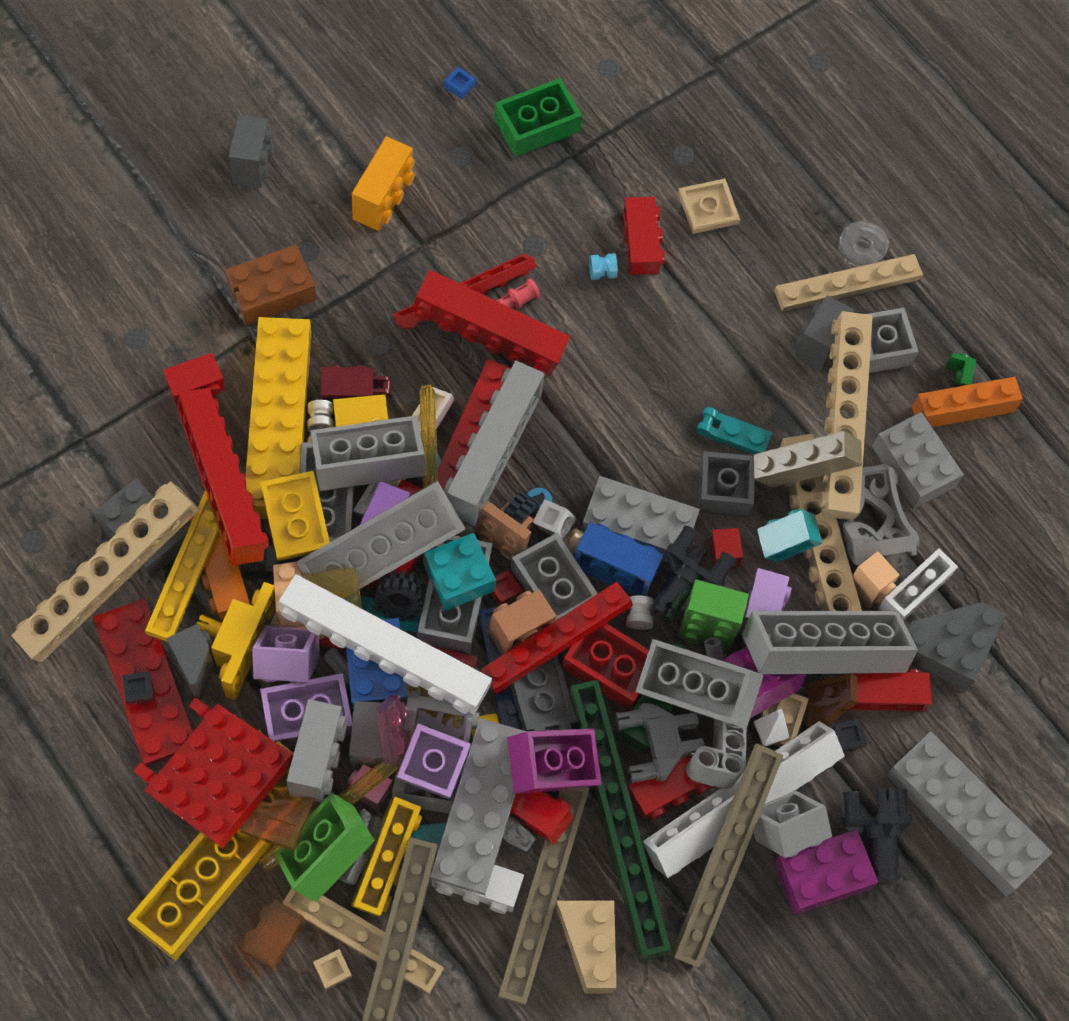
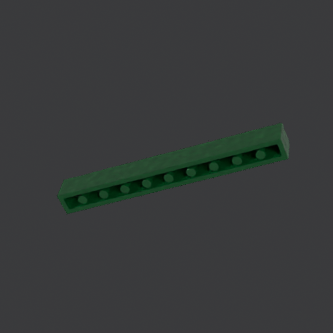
[569,680,671,962]

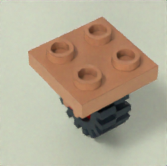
[476,491,540,560]

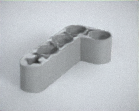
[686,718,747,789]

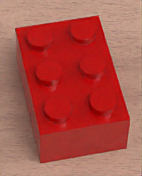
[562,623,649,711]

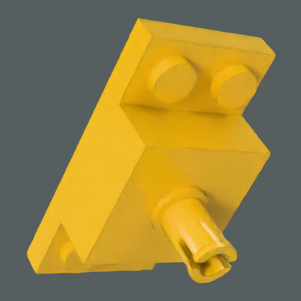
[197,582,276,701]

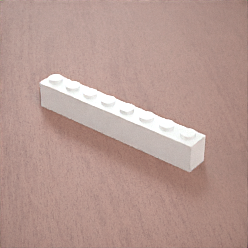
[279,574,492,715]
[643,721,844,878]

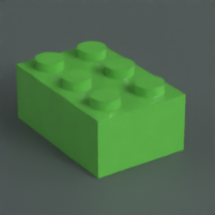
[678,580,749,651]
[274,792,375,902]

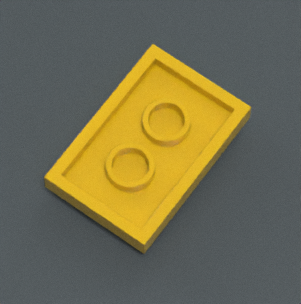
[260,471,330,561]

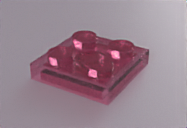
[377,695,410,765]

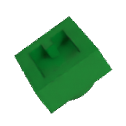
[945,353,977,387]

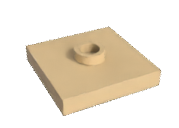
[678,179,740,234]

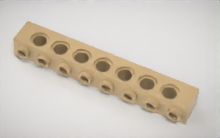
[819,311,873,520]
[779,434,862,611]
[11,481,200,662]

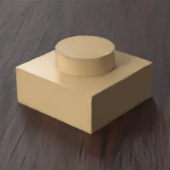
[313,949,352,990]

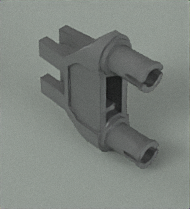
[615,703,705,784]

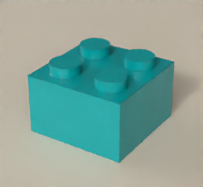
[423,533,496,611]

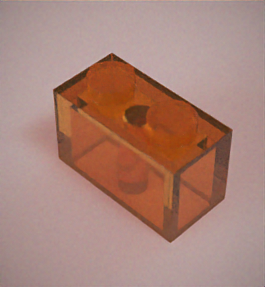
[242,899,305,971]

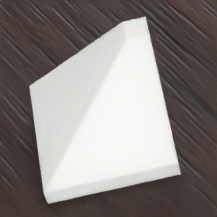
[754,709,789,747]

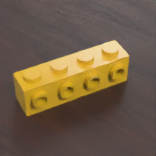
[350,797,422,917]

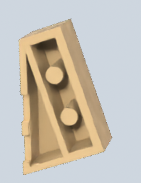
[555,901,616,994]

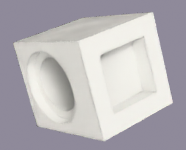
[533,499,576,541]

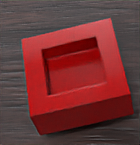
[490,570,523,606]

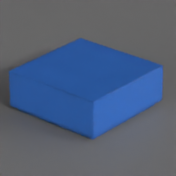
[443,67,477,99]

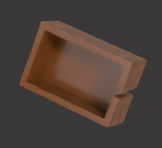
[225,244,317,326]

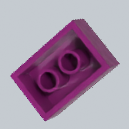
[721,647,807,718]
[507,729,602,794]
[774,830,878,915]

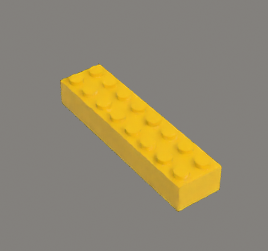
[245,317,311,519]
[127,741,309,961]

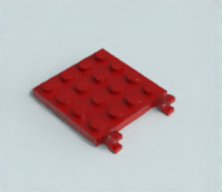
[133,697,293,849]

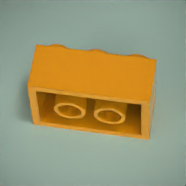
[352,136,415,231]

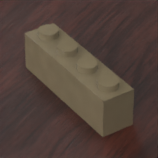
[754,431,862,488]

